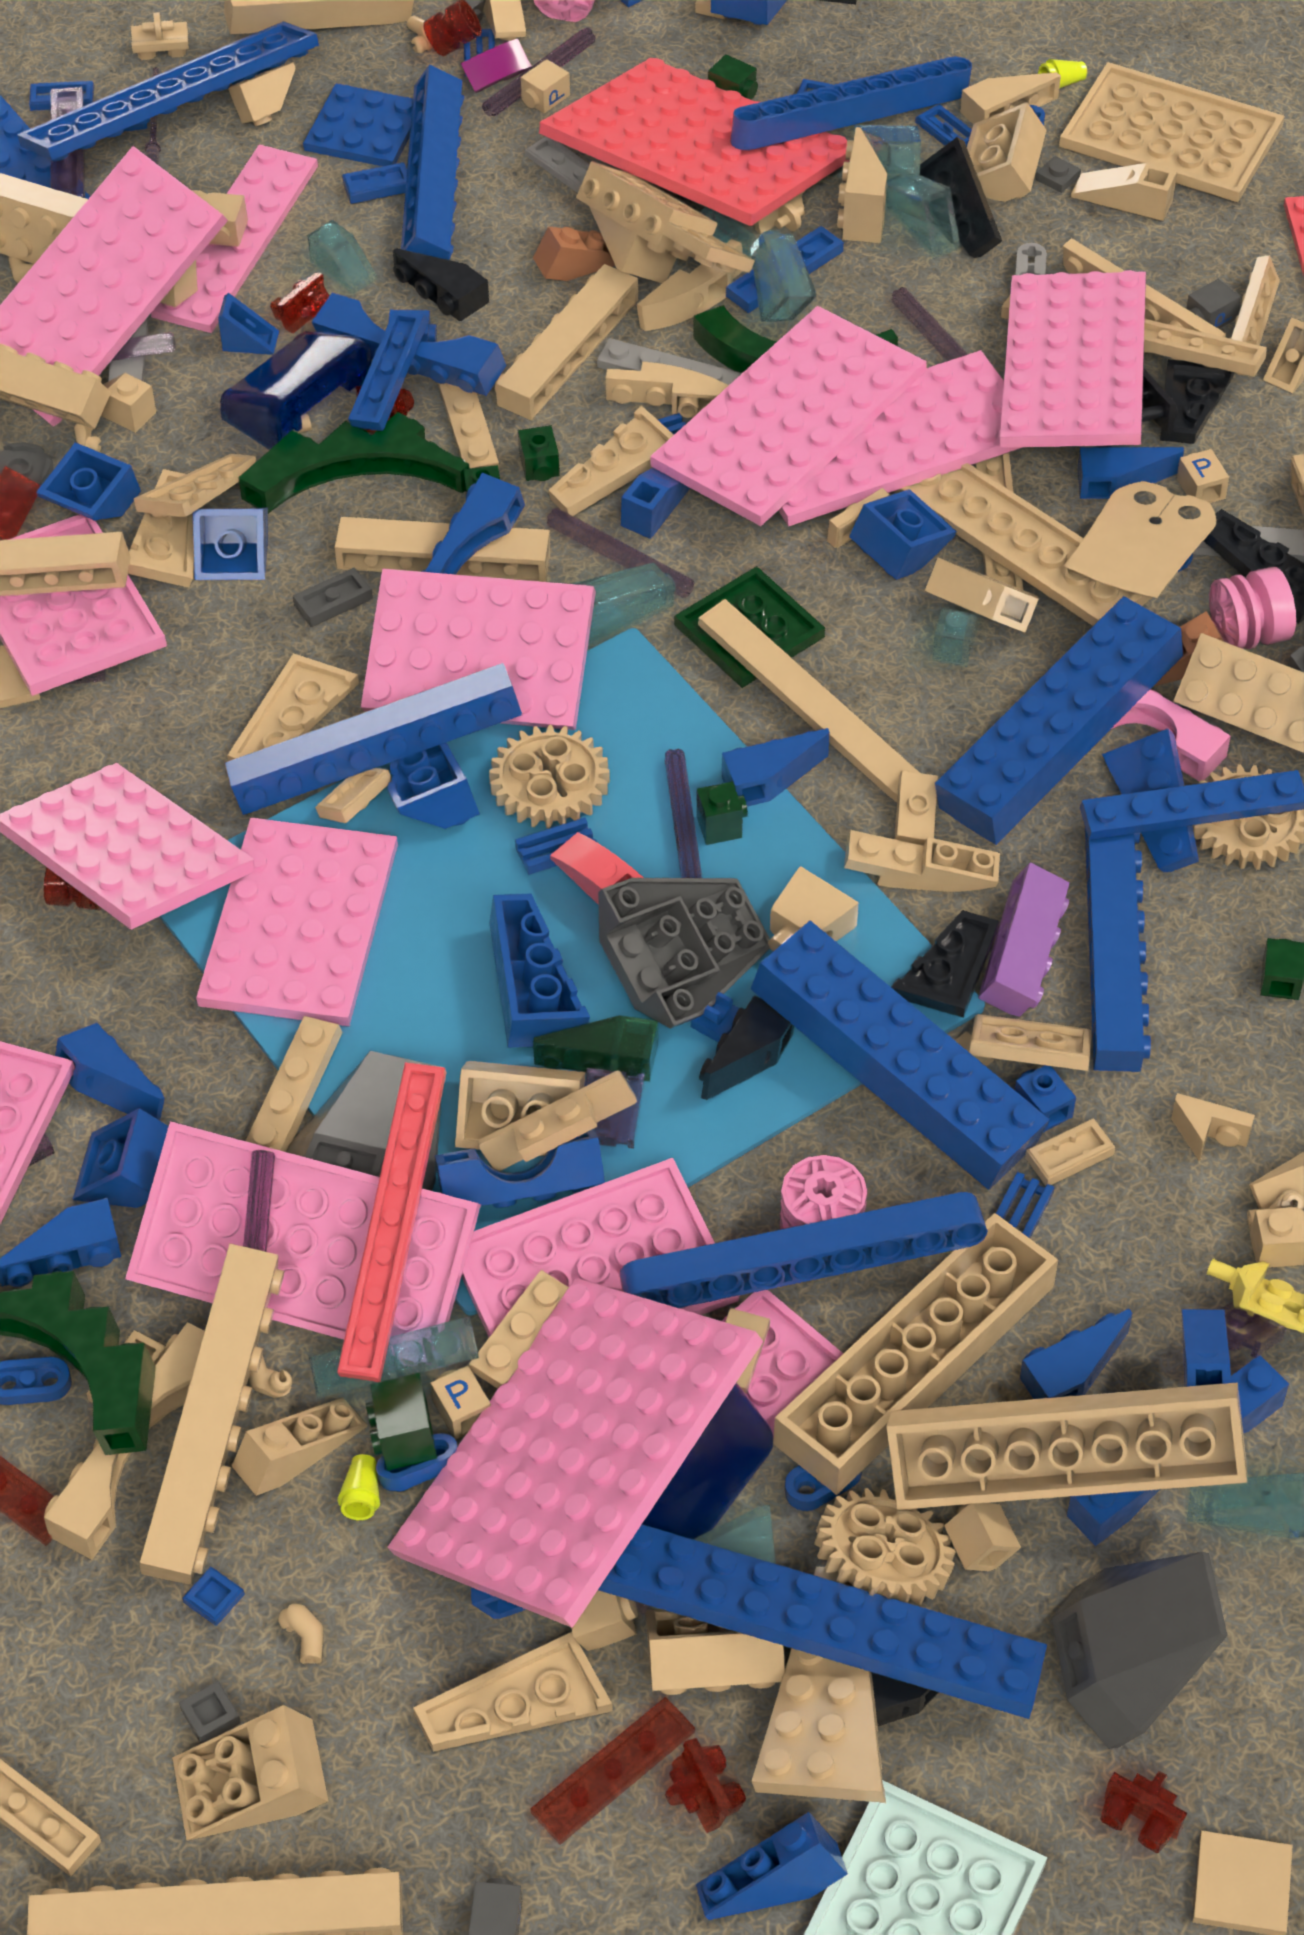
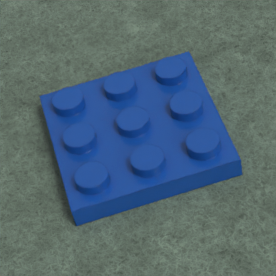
[303,83,413,166]

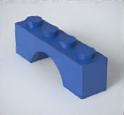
[434,1129,605,1208]

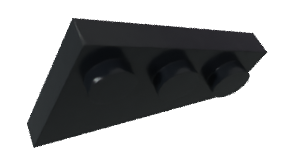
[1160,359,1234,444]
[891,910,999,1018]

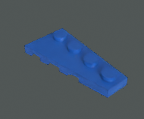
[1102,728,1199,872]

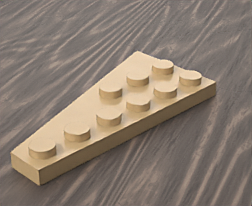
[752,1567,886,1803]

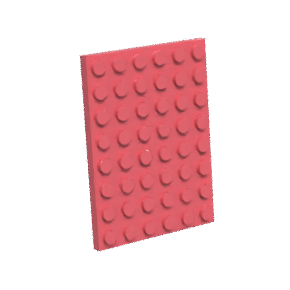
[539,58,850,226]

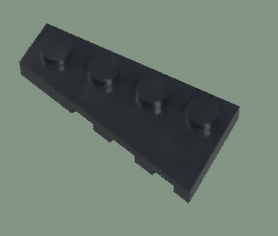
[908,137,1002,258]
[1203,509,1304,624]

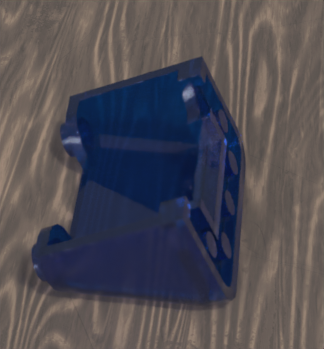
[220,331,372,450]
[642,1382,773,1542]

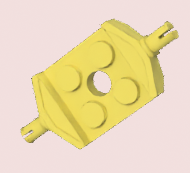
[1207,1258,1304,1333]

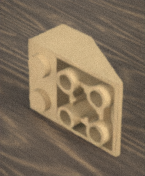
[837,127,887,243]
[172,1705,328,1841]

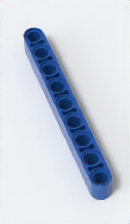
[730,56,972,150]
[619,1192,988,1308]

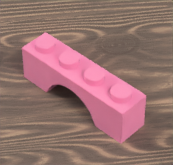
[1112,689,1230,781]

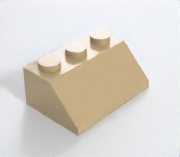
[967,102,1047,202]
[455,1061,585,1156]
[645,1609,785,1695]

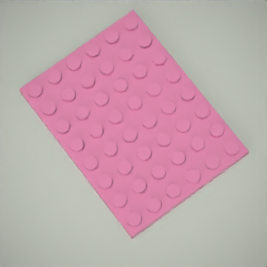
[387,1278,763,1628]

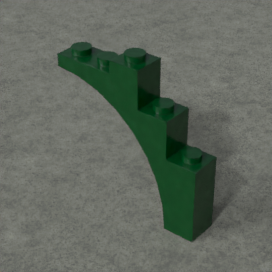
[238,412,470,514]
[0,1271,156,1455]

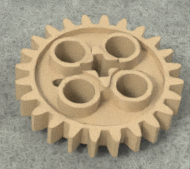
[489,725,610,829]
[1192,764,1304,870]
[814,1488,956,1605]

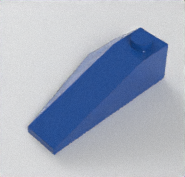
[388,743,480,829]

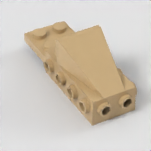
[576,161,755,283]

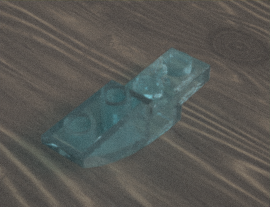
[309,1317,479,1398]

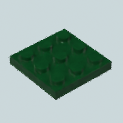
[674,566,825,688]

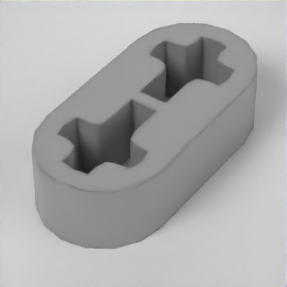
[1015,243,1047,275]

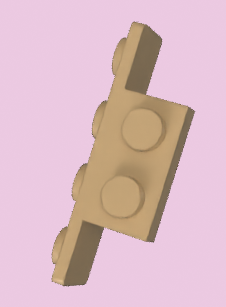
[478,1071,637,1171]

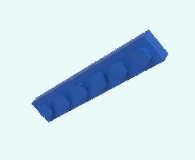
[1080,770,1304,840]

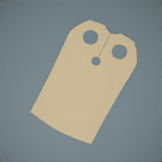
[1064,481,1216,598]

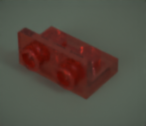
[0,466,41,540]

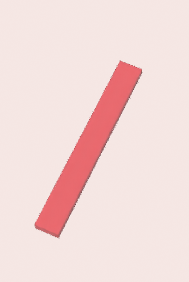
[337,1062,447,1382]

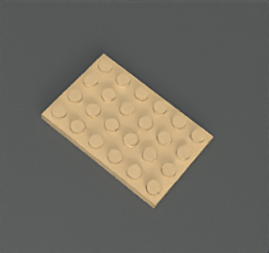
[1059,62,1285,202]

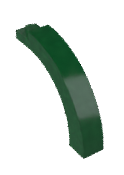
[693,305,898,373]

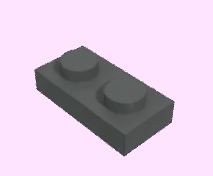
[293,567,373,627]

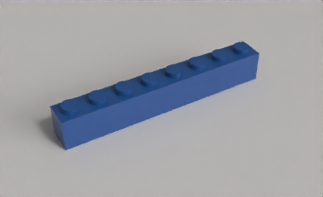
[401,64,464,260]
[225,663,522,815]
[1085,828,1151,1072]

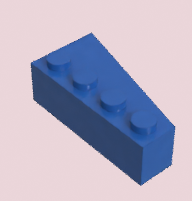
[489,893,590,1048]

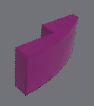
[461,38,532,93]

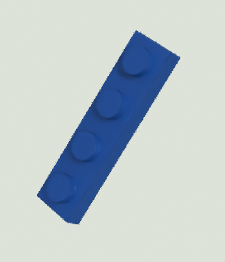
[726,226,844,313]
[348,310,428,431]

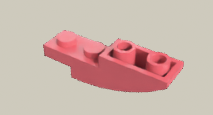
[550,832,644,905]

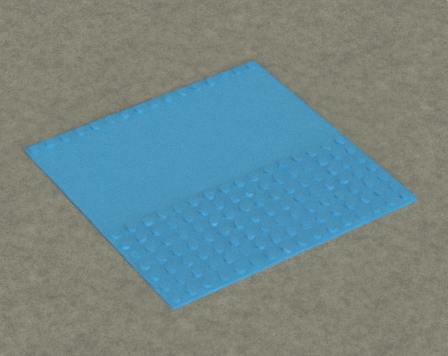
[159,628,985,1316]

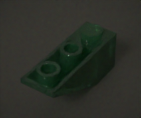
[533,1015,658,1082]

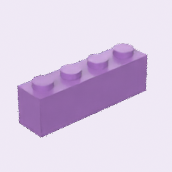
[978,862,1070,1017]

